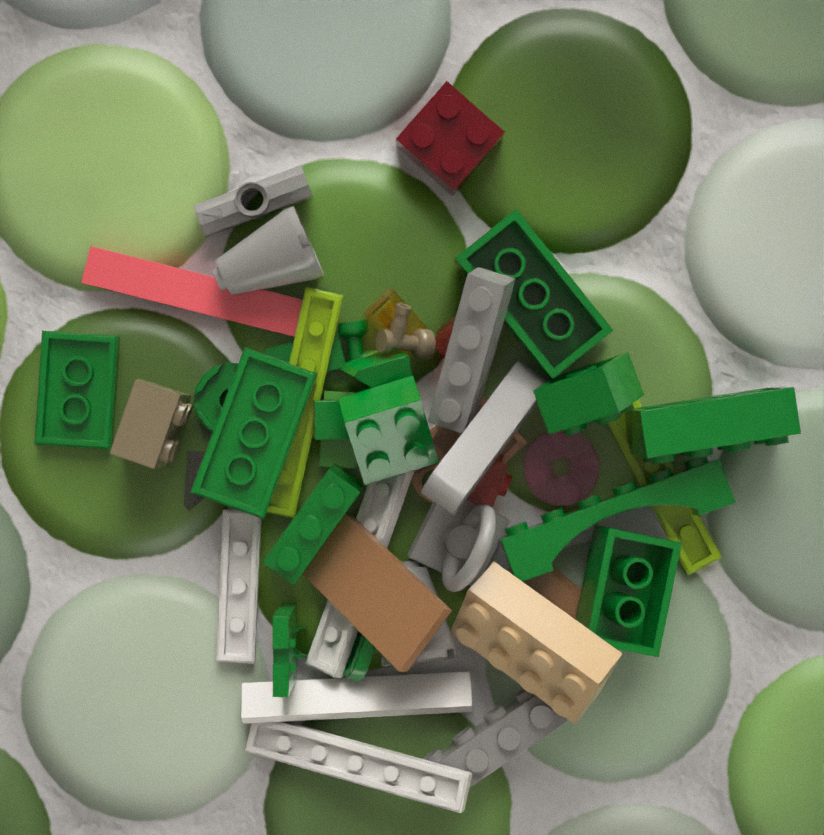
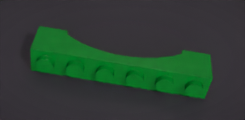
[498,456,736,582]

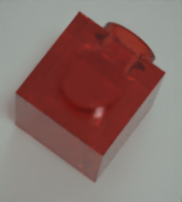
[467,454,513,508]

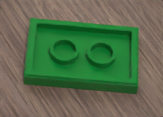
[34,331,120,450]

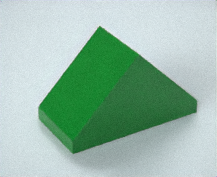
[341,350,412,388]

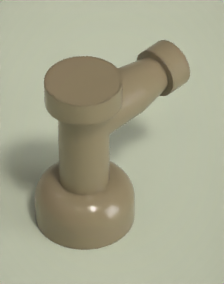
[375,303,436,360]

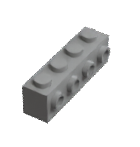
[422,689,568,808]

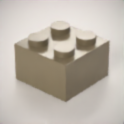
[110,379,193,469]

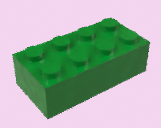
[454,209,613,380]
[624,387,801,464]

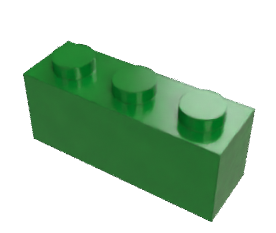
[262,463,365,585]

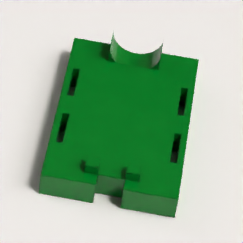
[273,603,308,697]

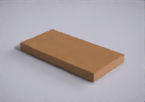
[302,514,452,672]

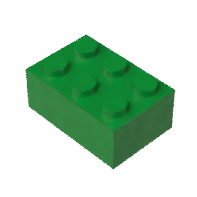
[575,525,682,657]

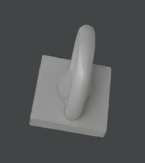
[407,499,510,592]

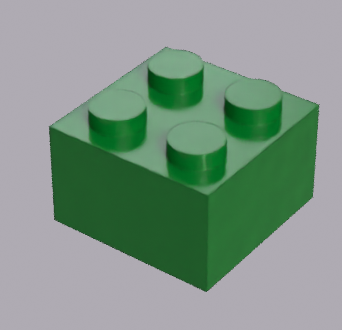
[533,352,644,436]
[338,376,439,485]

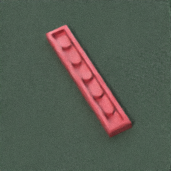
[81,246,303,337]

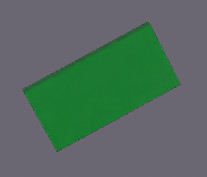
[190,347,317,519]

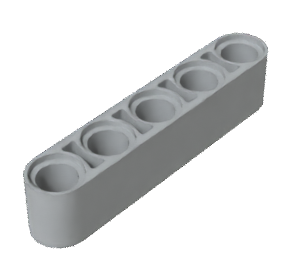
[421,360,550,515]

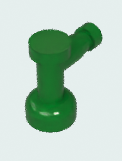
[337,320,379,376]

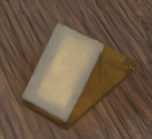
[363,287,428,355]

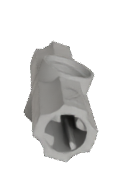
[194,165,313,237]

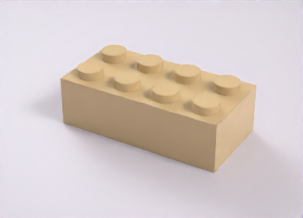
[450,562,622,725]

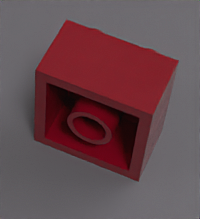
[396,81,505,196]

